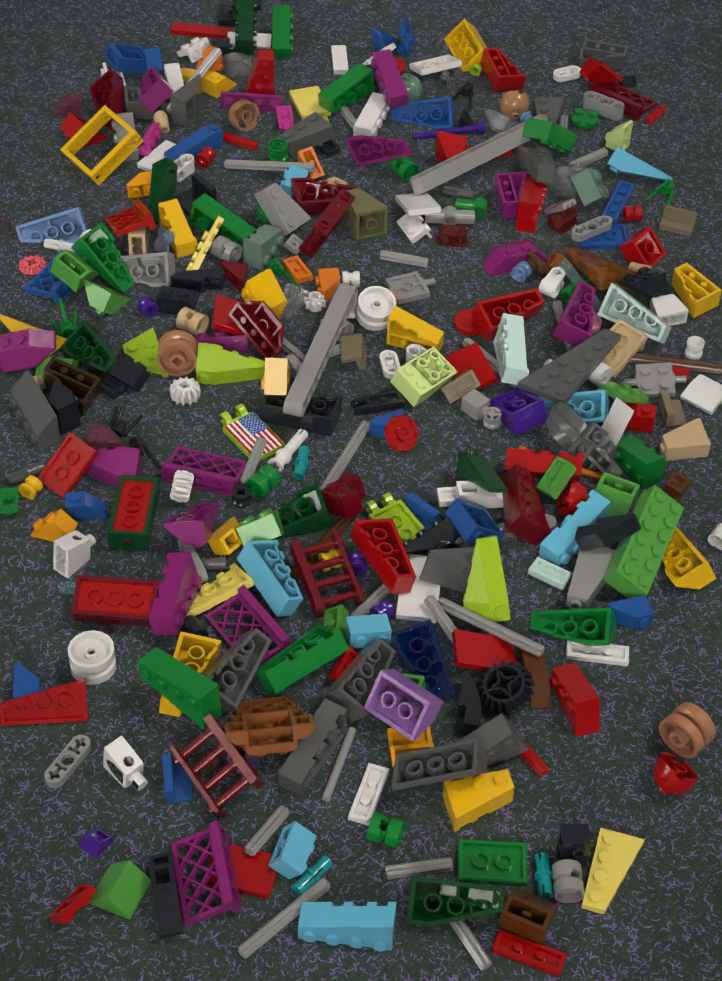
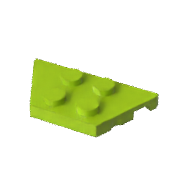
[122,328,168,378]

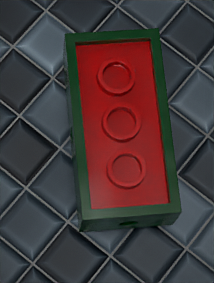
[107,475,160,551]

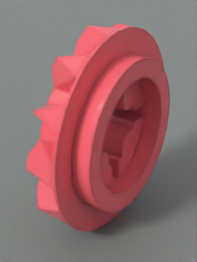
[19,255,46,275]

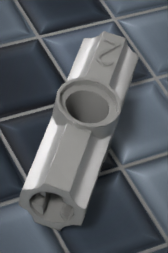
[425,206,475,227]

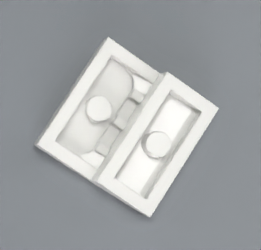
[680,374,722,415]

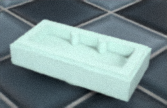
[528,557,573,590]

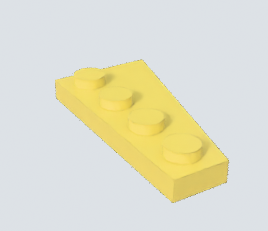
[186,216,224,271]
[186,563,254,617]
[581,828,645,914]

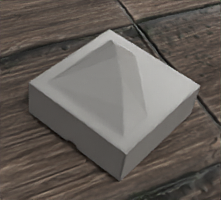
[283,233,303,255]

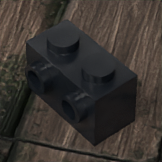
[556,823,594,867]

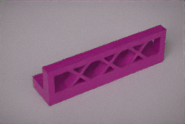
[221,91,283,112]

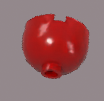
[555,478,589,517]
[653,752,698,795]

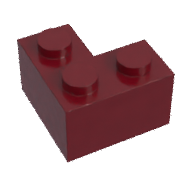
[321,473,366,519]

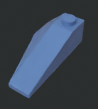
[15,207,88,243]

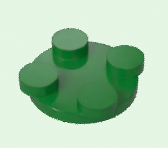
[571,108,599,129]

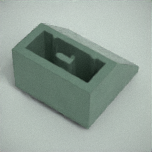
[571,168,609,207]

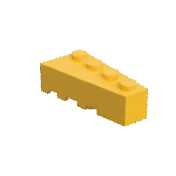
[159,632,221,717]

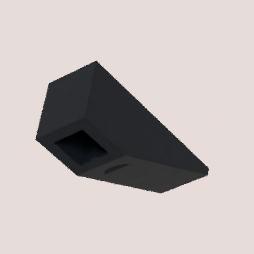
[403,518,460,553]

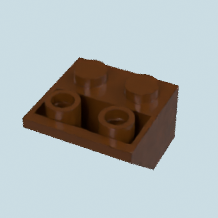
[499,887,560,945]

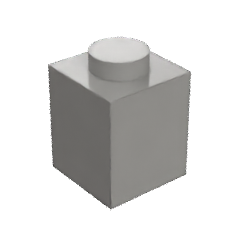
[461,389,490,421]

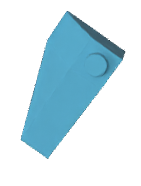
[607,147,673,181]
[538,389,610,424]

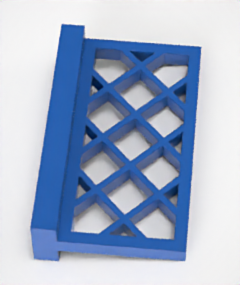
[23,250,77,304]

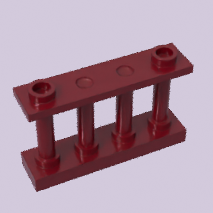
[298,188,356,258]
[290,529,365,618]
[169,713,265,818]

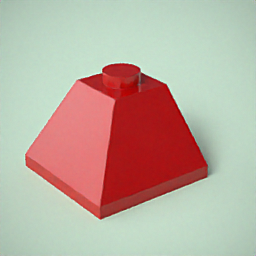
[579,57,623,83]
[435,131,468,163]
[619,226,667,267]
[624,402,657,433]

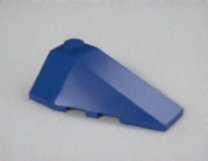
[391,97,455,130]
[164,124,224,161]

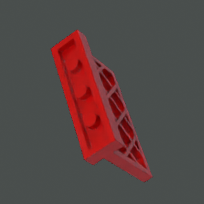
[104,199,157,237]

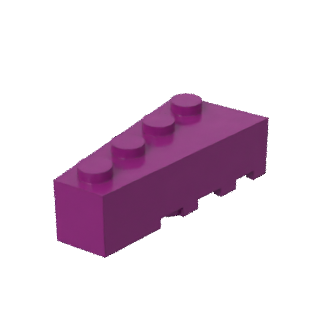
[553,280,595,347]

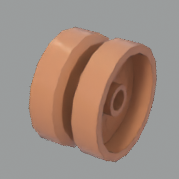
[157,330,198,377]
[659,702,716,759]

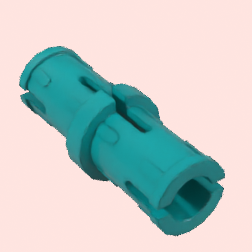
[292,446,310,480]
[534,852,554,900]
[291,855,333,896]

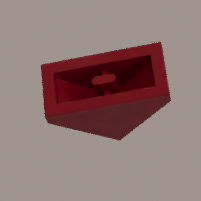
[221,261,248,293]

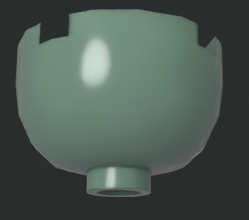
[401,73,422,102]

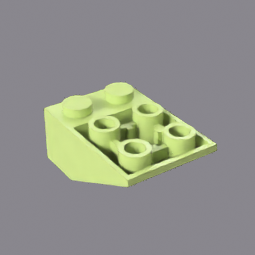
[390,346,457,407]

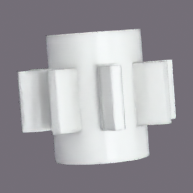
[304,291,326,312]

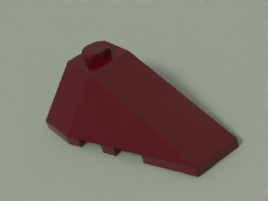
[291,177,358,215]

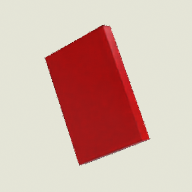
[211,294,245,335]
[445,342,498,391]
[38,432,99,499]
[452,629,516,672]
[203,844,278,899]

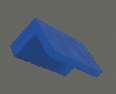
[405,493,440,530]
[162,754,193,803]

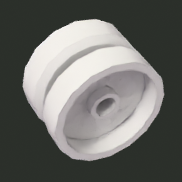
[356,286,396,331]
[68,630,117,685]

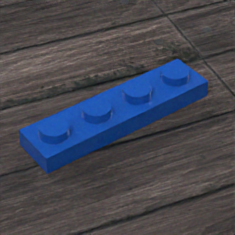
[601,180,635,224]

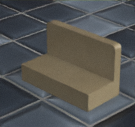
[659,205,697,237]
[341,333,367,370]
[439,369,481,404]
[658,390,687,428]

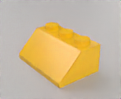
[241,269,287,319]

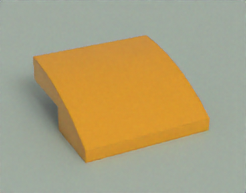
[387,726,434,768]

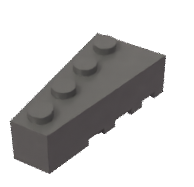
[277,698,347,796]

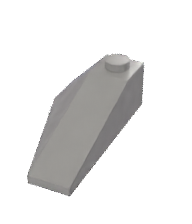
[120,252,175,288]

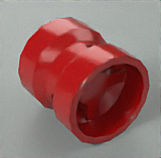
[195,146,216,168]
[623,205,643,222]

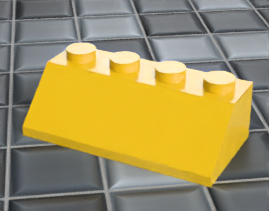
[444,18,487,72]

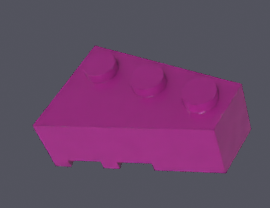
[494,172,527,219]

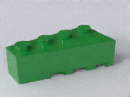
[272,5,293,59]
[188,193,256,248]
[138,647,222,730]

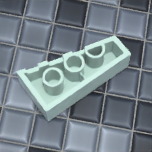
[597,283,671,343]
[493,313,529,385]

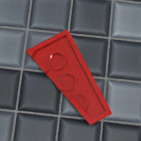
[0,678,89,726]

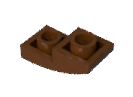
[527,251,551,277]

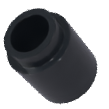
[180,615,208,637]

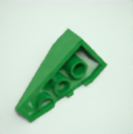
[71,222,134,294]
[530,608,617,646]

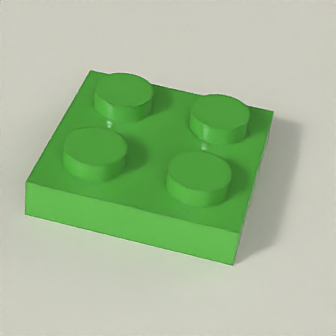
[597,381,649,404]

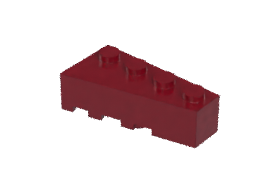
[89,68,125,132]
[501,464,551,546]

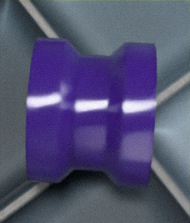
[137,296,159,318]
[347,551,367,575]
[370,600,395,619]

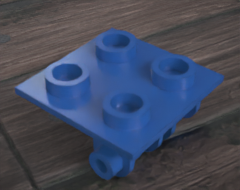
[397,16,416,57]

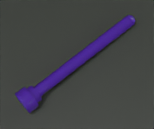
[412,121,486,140]

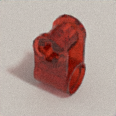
[548,207,579,235]
[436,224,469,248]

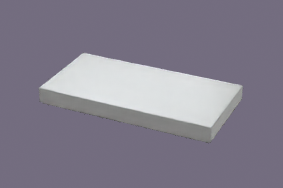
[395,192,441,216]
[396,554,440,623]

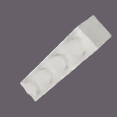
[353,92,391,137]

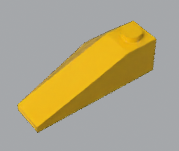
[180,68,237,98]
[663,526,717,589]

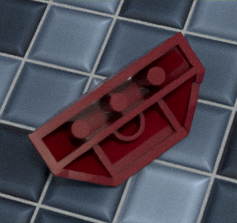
[228,301,285,358]

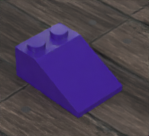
[490,387,547,435]

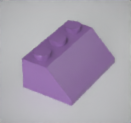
[364,669,443,741]

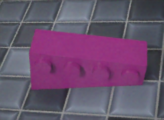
[371,49,408,109]
[139,65,173,113]
[149,552,202,636]

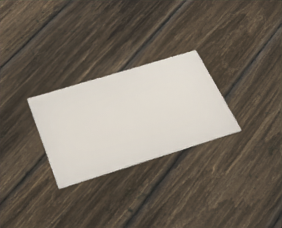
[602,397,634,446]

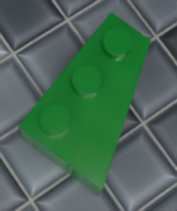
[522,118,577,154]
[613,434,666,490]

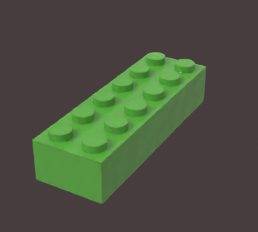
[603,485,684,599]

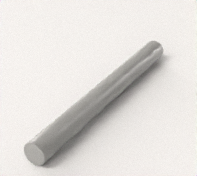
[321,727,356,802]

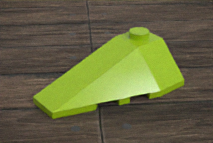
[196,343,265,385]
[463,535,510,622]

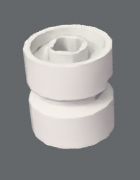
[588,362,613,386]

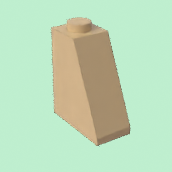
[128,226,148,255]
[658,418,711,461]

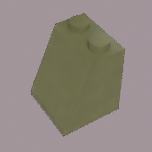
[343,188,388,240]

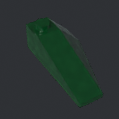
[148,157,178,224]
[61,319,118,373]
[456,449,508,493]
[272,483,334,540]
[407,876,506,927]

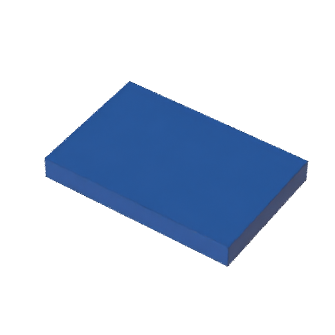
[576,224,628,250]

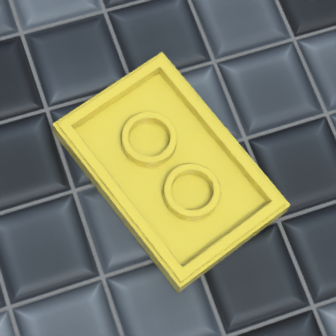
[289,86,331,120]

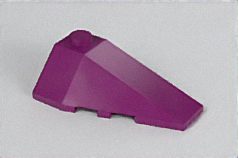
[345,135,412,166]
[85,446,143,487]
[164,502,220,548]

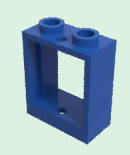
[105,43,146,74]
[445,498,504,544]

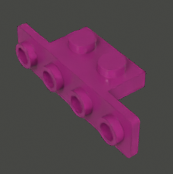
[193,331,248,353]

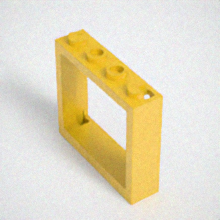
[60,105,144,185]

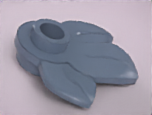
[154,227,175,252]

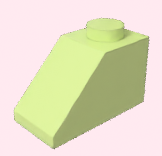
[605,120,633,150]

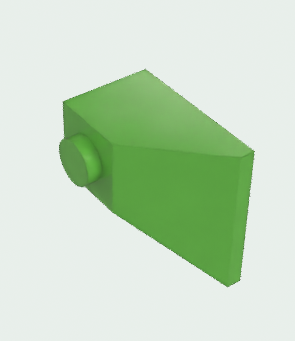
[84,280,129,315]

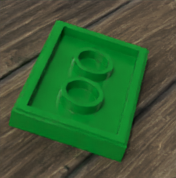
[458,839,527,886]

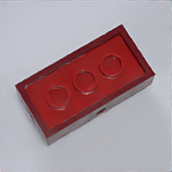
[71,575,159,627]

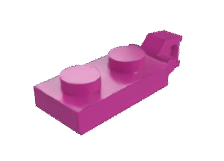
[276,105,294,132]
[138,123,161,156]

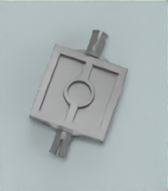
[385,271,436,305]
[624,362,686,398]

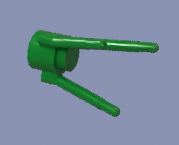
[645,178,675,206]
[268,258,300,290]
[50,298,78,338]

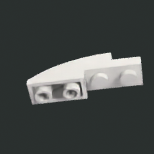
[437,481,504,509]

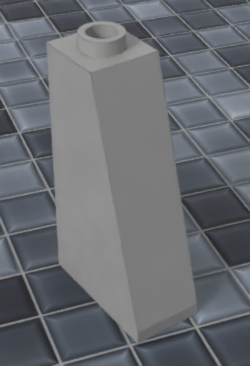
[565,547,615,609]

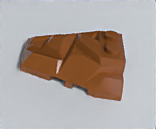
[563,246,636,291]
[225,696,315,757]

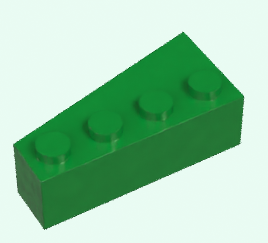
[318,63,375,113]
[255,625,349,694]

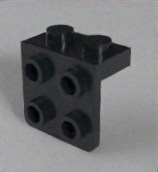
[172,173,217,215]

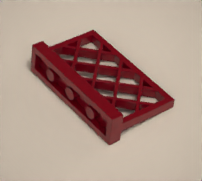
[589,82,658,121]

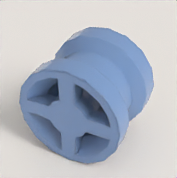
[511,261,532,282]

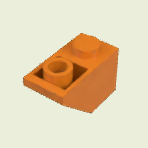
[315,268,340,302]

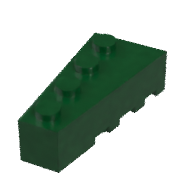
[235,0,257,55]

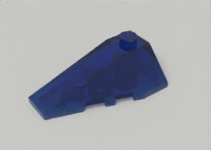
[392,619,457,702]

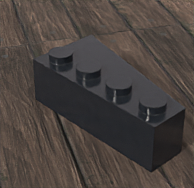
[260,394,342,437]

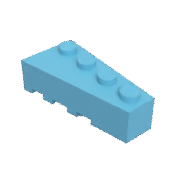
[539,489,611,566]
[237,539,303,617]
[298,902,397,952]

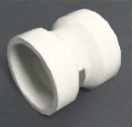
[342,271,360,288]
[685,336,705,360]

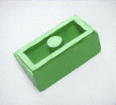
[536,456,576,499]
[323,604,349,643]

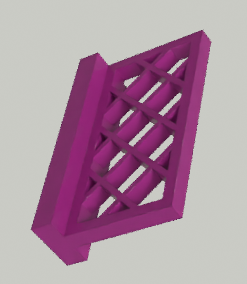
[161,446,247,497]
[205,585,291,667]
[171,820,242,926]

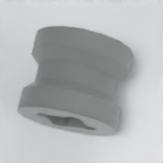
[483,407,502,430]

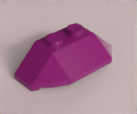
[483,240,548,277]
[0,329,56,373]

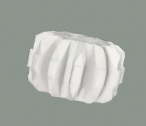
[170,376,201,406]
[170,470,194,503]

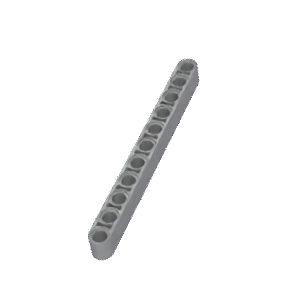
[410,114,548,195]
[283,283,358,417]

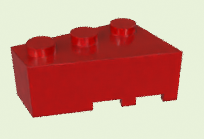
[480,48,526,92]
[244,50,275,95]
[549,663,600,737]

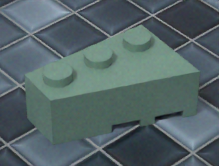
[243,224,285,270]

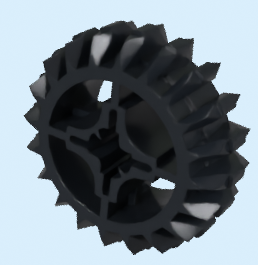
[477,660,535,716]

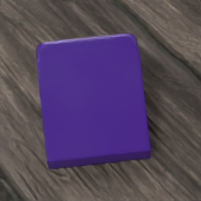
[80,827,114,858]

